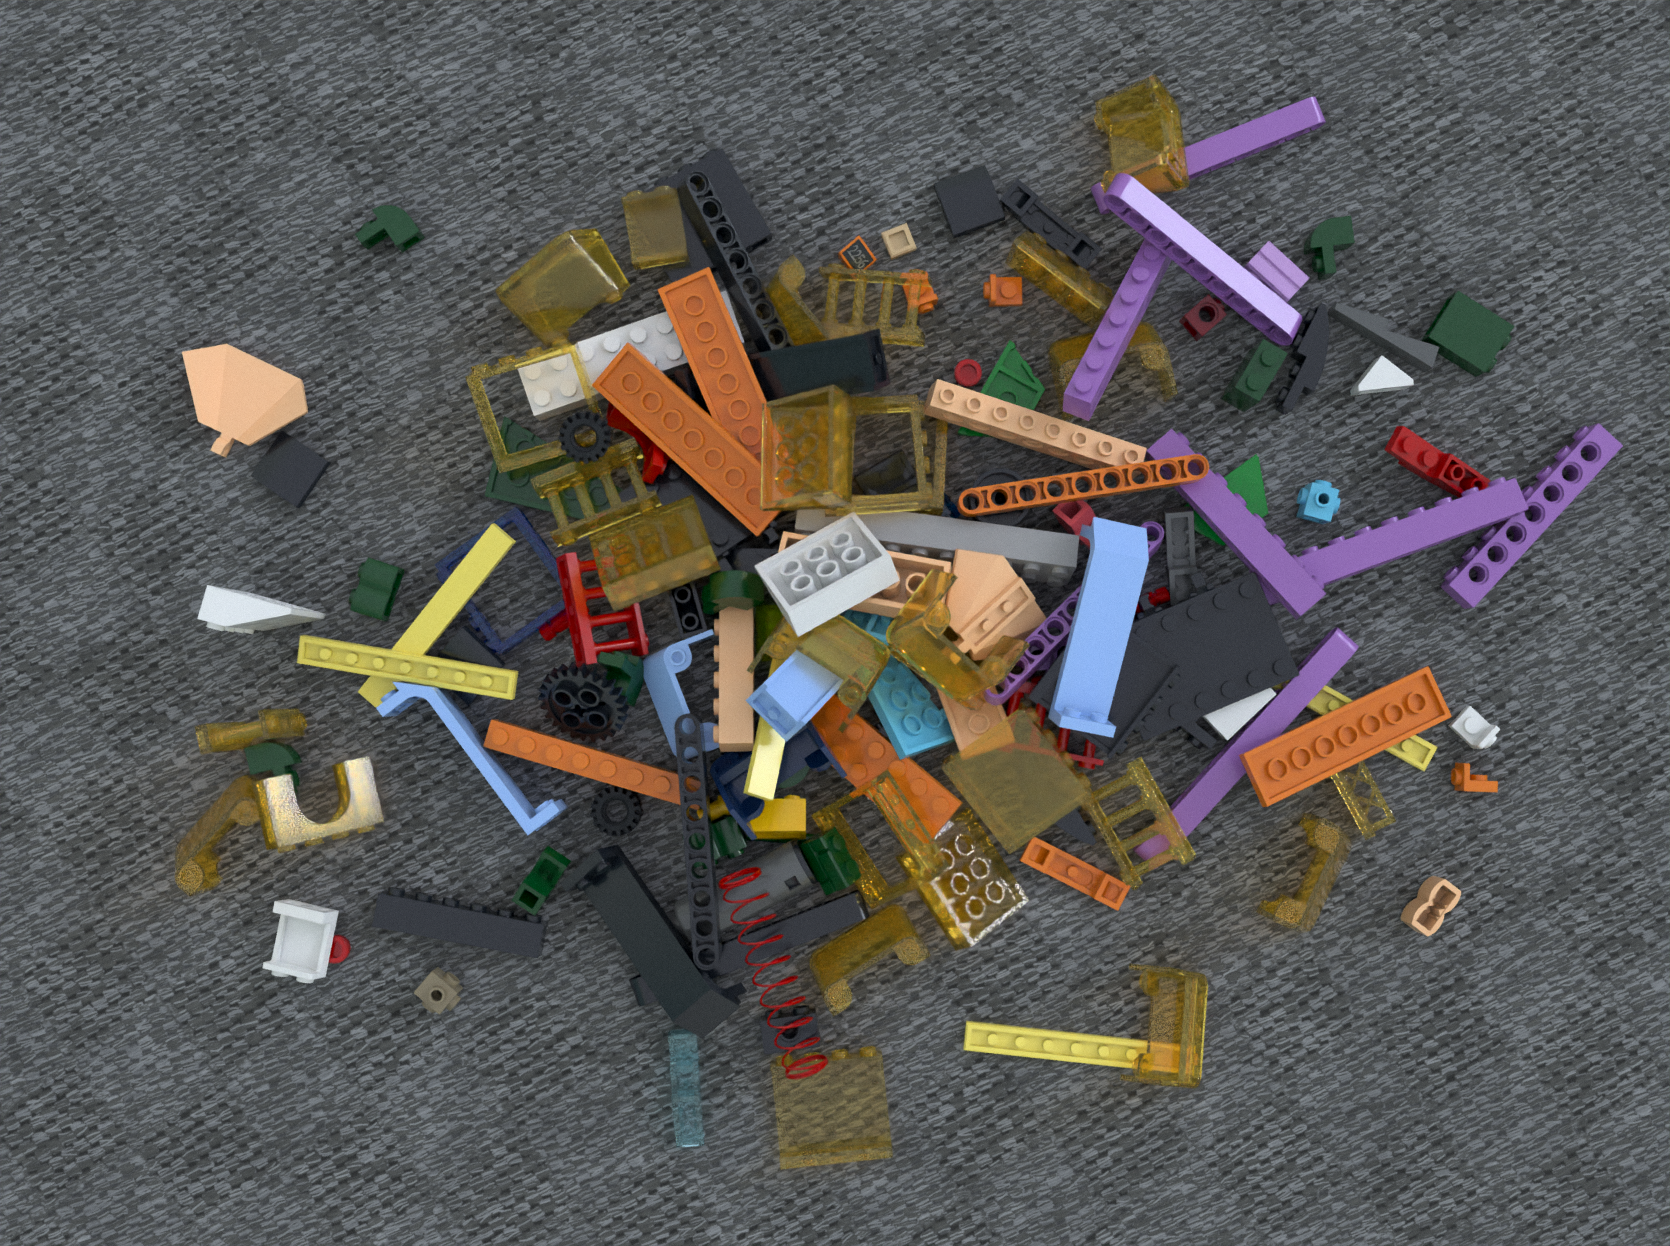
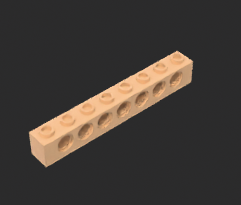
[923,379,1147,479]

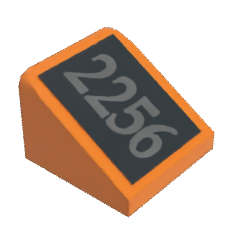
[838,236,877,278]

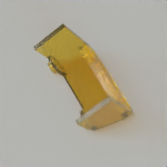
[1048,322,1178,422]
[886,569,1030,702]
[746,614,890,733]
[1120,964,1208,1088]

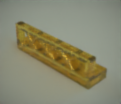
[1331,760,1396,840]

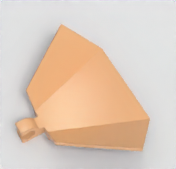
[182,344,308,457]
[941,548,1046,663]

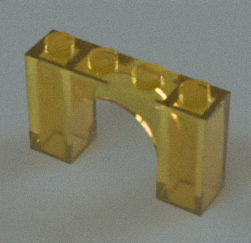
[252,756,384,853]

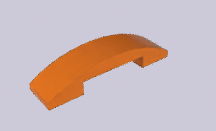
[1020,836,1131,911]

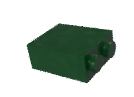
[1421,291,1514,377]
[1220,339,1288,412]

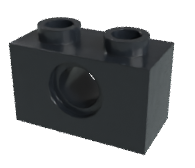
[760,1005,820,1055]

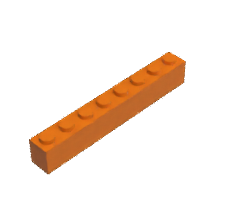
[483,719,701,810]

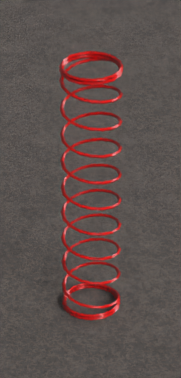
[718,867,828,1080]

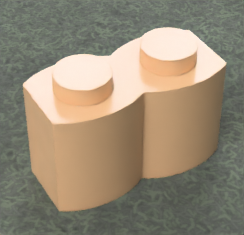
[1401,876,1461,936]

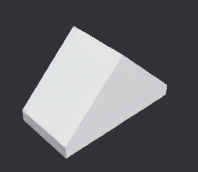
[1350,355,1414,396]

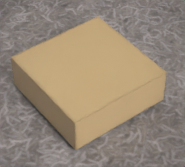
[881,223,917,260]

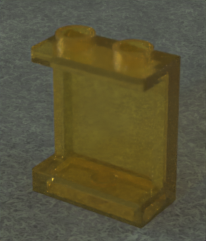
[621,186,690,270]

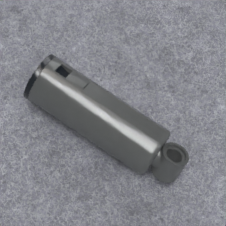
[666,838,819,944]

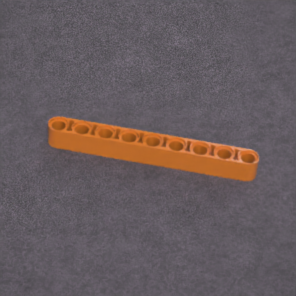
[957,454,1209,517]

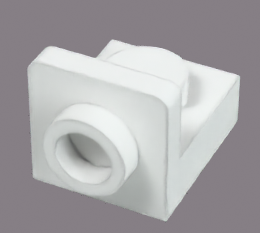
[1448,706,1500,749]

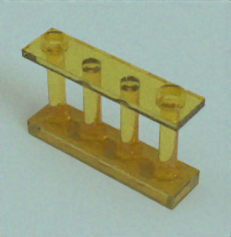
[811,263,932,347]
[530,437,662,547]
[194,709,307,755]
[1078,757,1196,890]

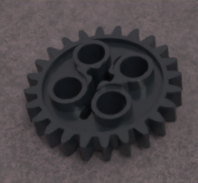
[538,662,629,742]

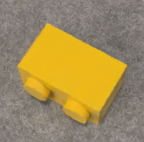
[750,795,806,839]

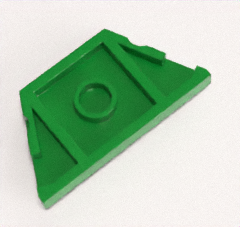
[957,340,1045,438]
[1183,454,1268,546]

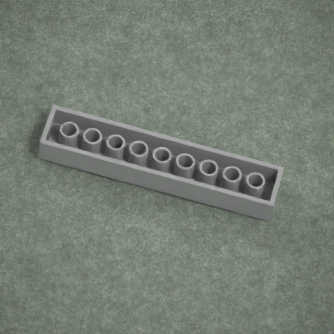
[795,497,1079,587]

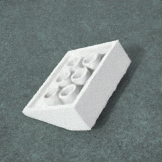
[754,511,900,637]
[197,585,325,634]

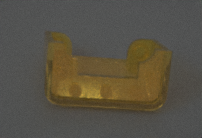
[1094,74,1189,194]
[495,228,630,349]
[759,254,859,345]
[174,775,288,897]
[1256,813,1352,933]
[809,904,931,1017]

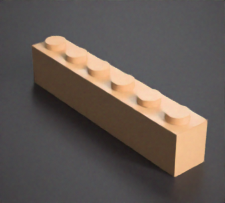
[713,606,755,752]

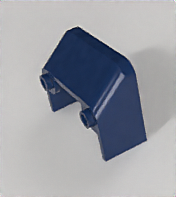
[710,719,847,841]

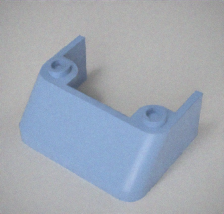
[643,629,719,759]

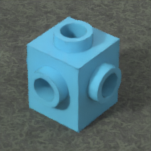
[1296,480,1340,524]

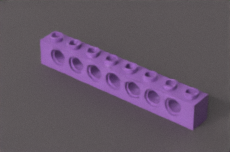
[1440,423,1623,609]

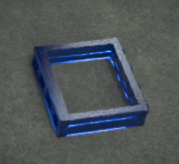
[435,506,566,656]

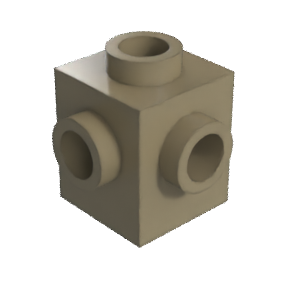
[414,967,463,1015]

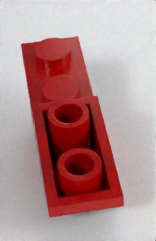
[1384,426,1491,498]

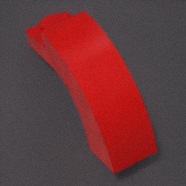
[606,402,670,484]

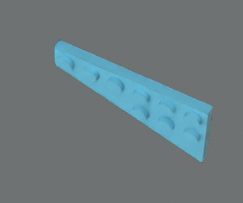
[855,646,955,760]

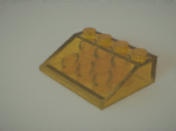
[1005,230,1115,329]
[760,385,852,511]
[588,494,721,611]
[895,807,1030,951]

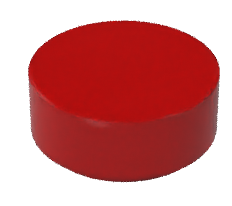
[954,359,982,388]
[329,934,351,964]

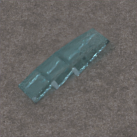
[668,1029,705,1148]

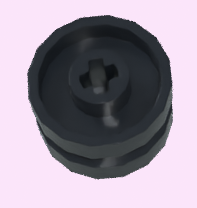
[967,468,1031,527]

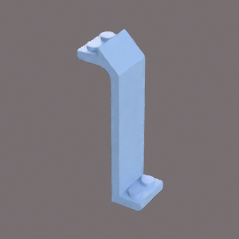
[1048,517,1149,738]
[745,610,904,742]
[376,682,568,835]

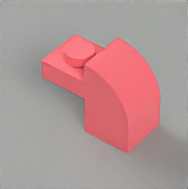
[1052,500,1096,550]

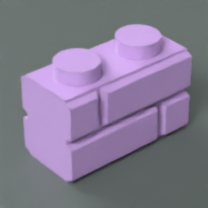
[1243,241,1309,303]

